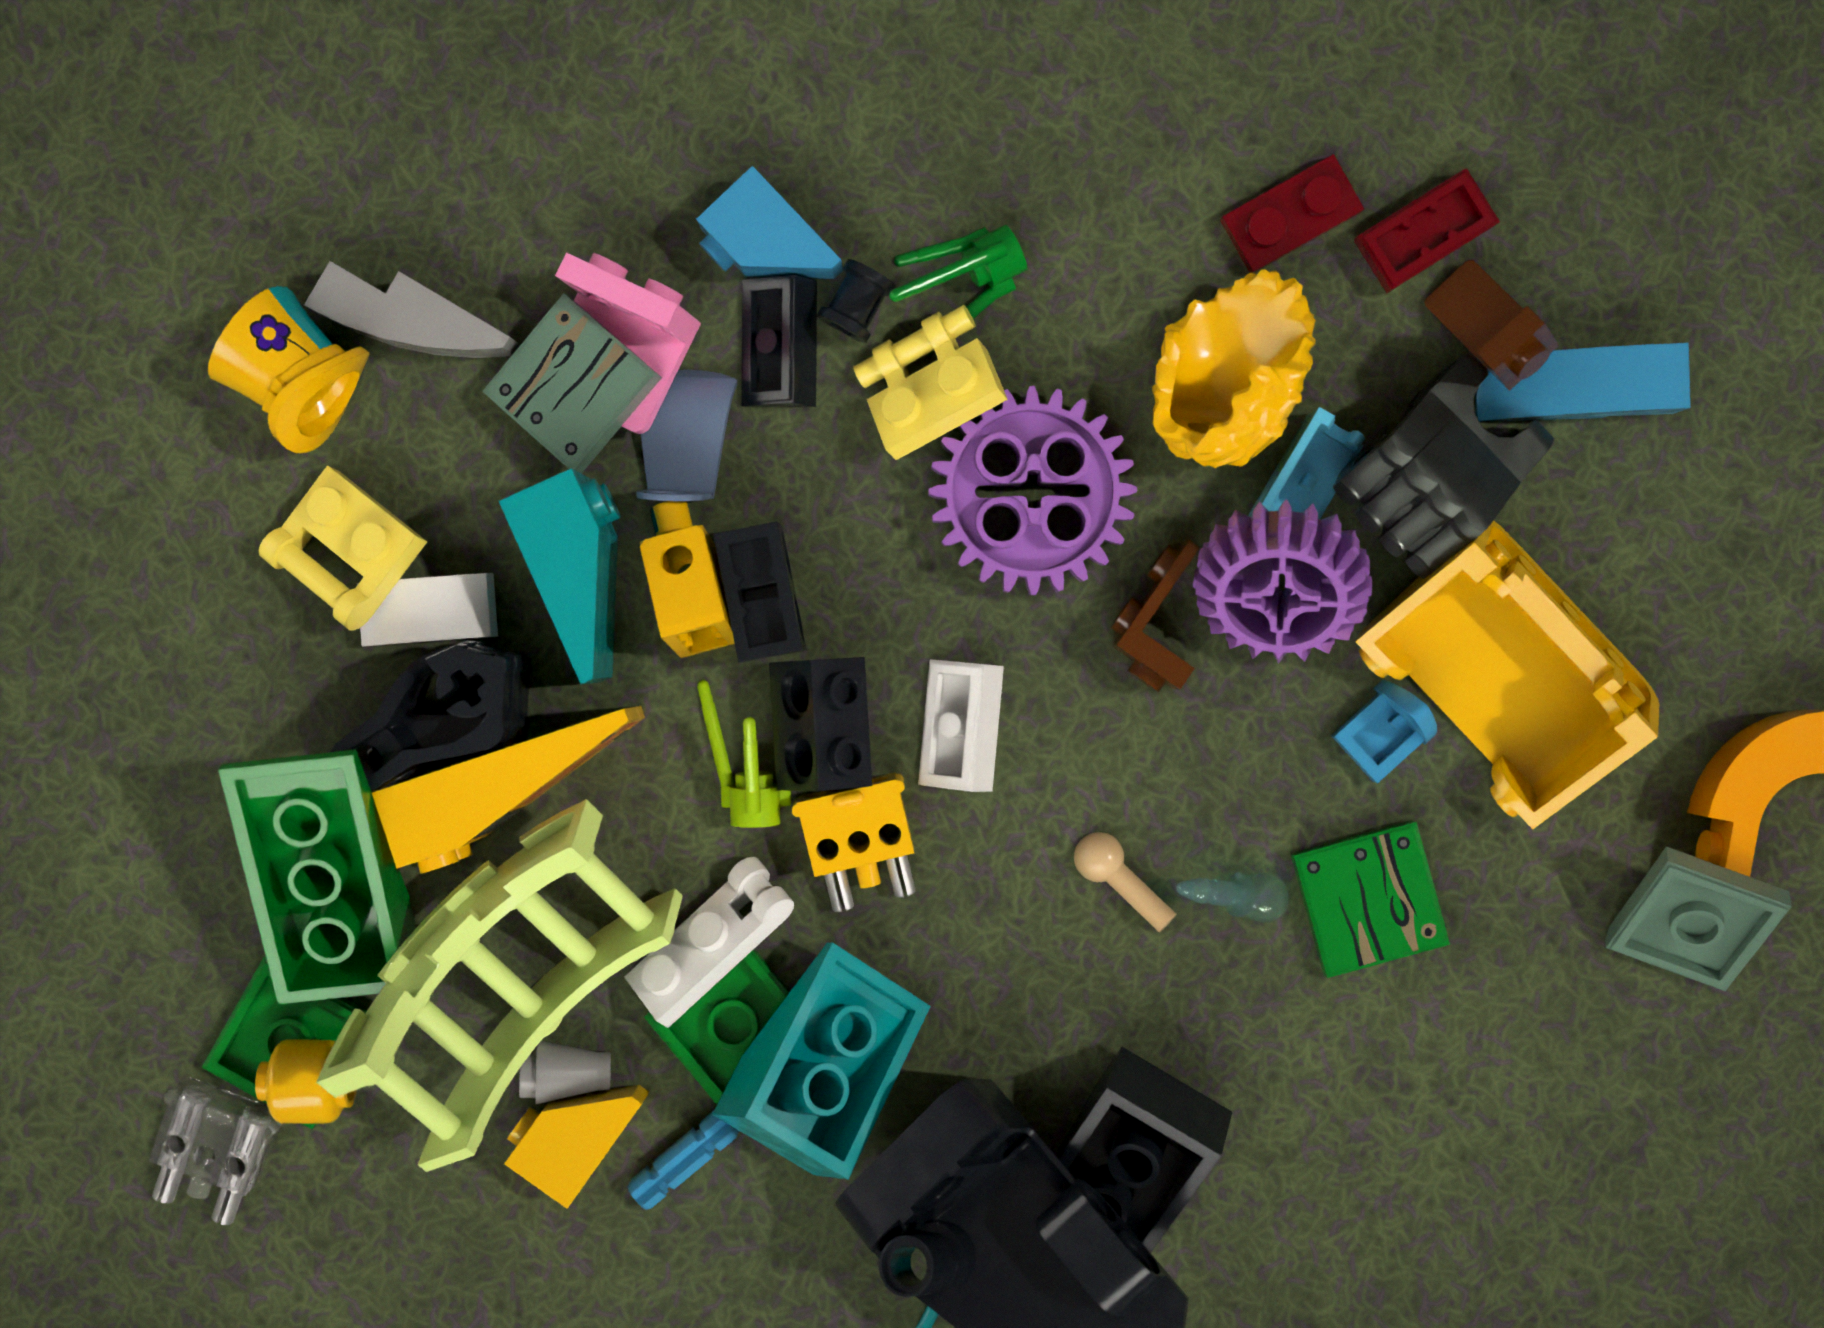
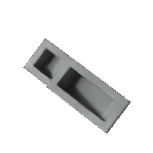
[304,261,520,358]

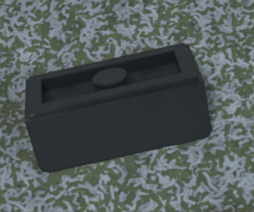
[741,275,817,407]

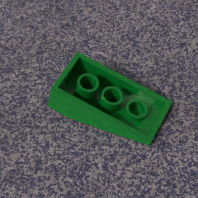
[218,750,416,1004]

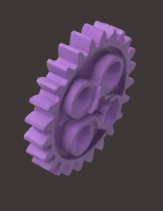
[928,386,1137,595]

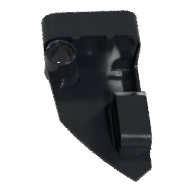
[836,1078,1189,1328]

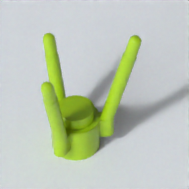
[697,680,791,828]

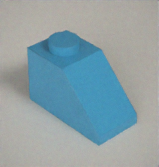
[696,166,843,279]

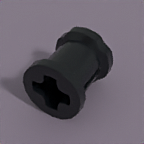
[816,259,897,343]

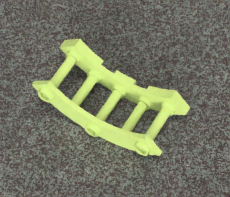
[316,799,683,1172]

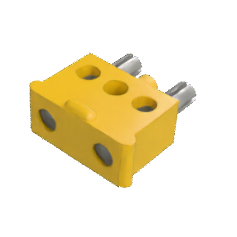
[792,772,916,912]

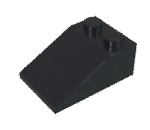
[1055,1046,1232,1253]

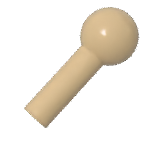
[1074,832,1177,932]

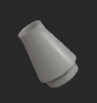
[519,1041,611,1104]

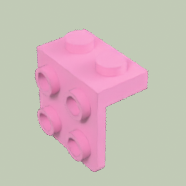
[555,252,701,434]

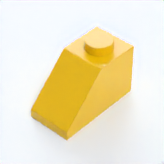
[504,1085,649,1209]

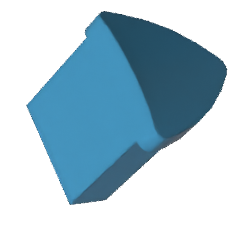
[1331,680,1437,783]

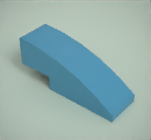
[1475,343,1691,422]

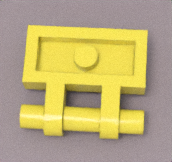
[853,305,1008,460]

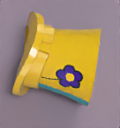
[208,286,370,453]

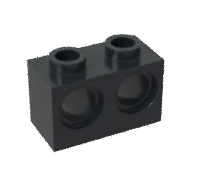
[713,521,807,663]
[769,657,873,791]

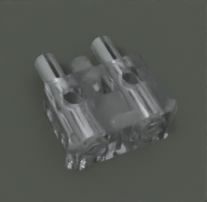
[149,1077,286,1225]

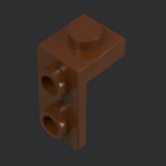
[1425,260,1559,391]
[1110,539,1200,692]

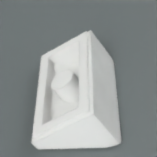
[918,659,1004,792]

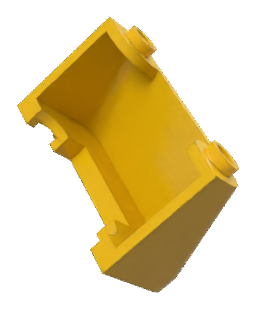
[1355,521,1660,829]

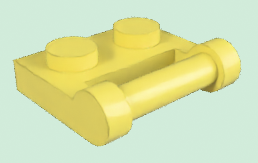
[259,465,427,631]

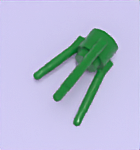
[889,224,1027,355]

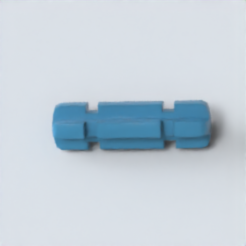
[627,1110,739,1210]

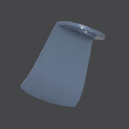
[636,370,737,501]

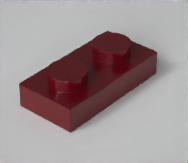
[1220,154,1365,273]

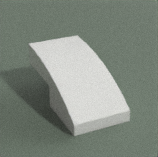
[357,573,498,647]

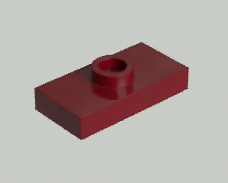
[1353,168,1500,293]

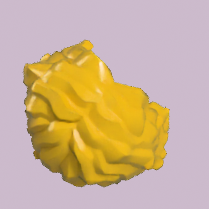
[1152,269,1316,468]

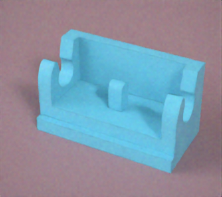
[1248,407,1365,519]

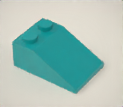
[498,468,620,684]
[712,942,931,1180]

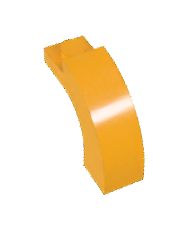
[1687,709,1824,877]

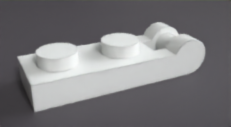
[624,857,794,1028]

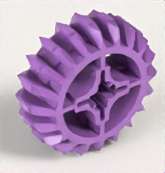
[1193,499,1372,664]

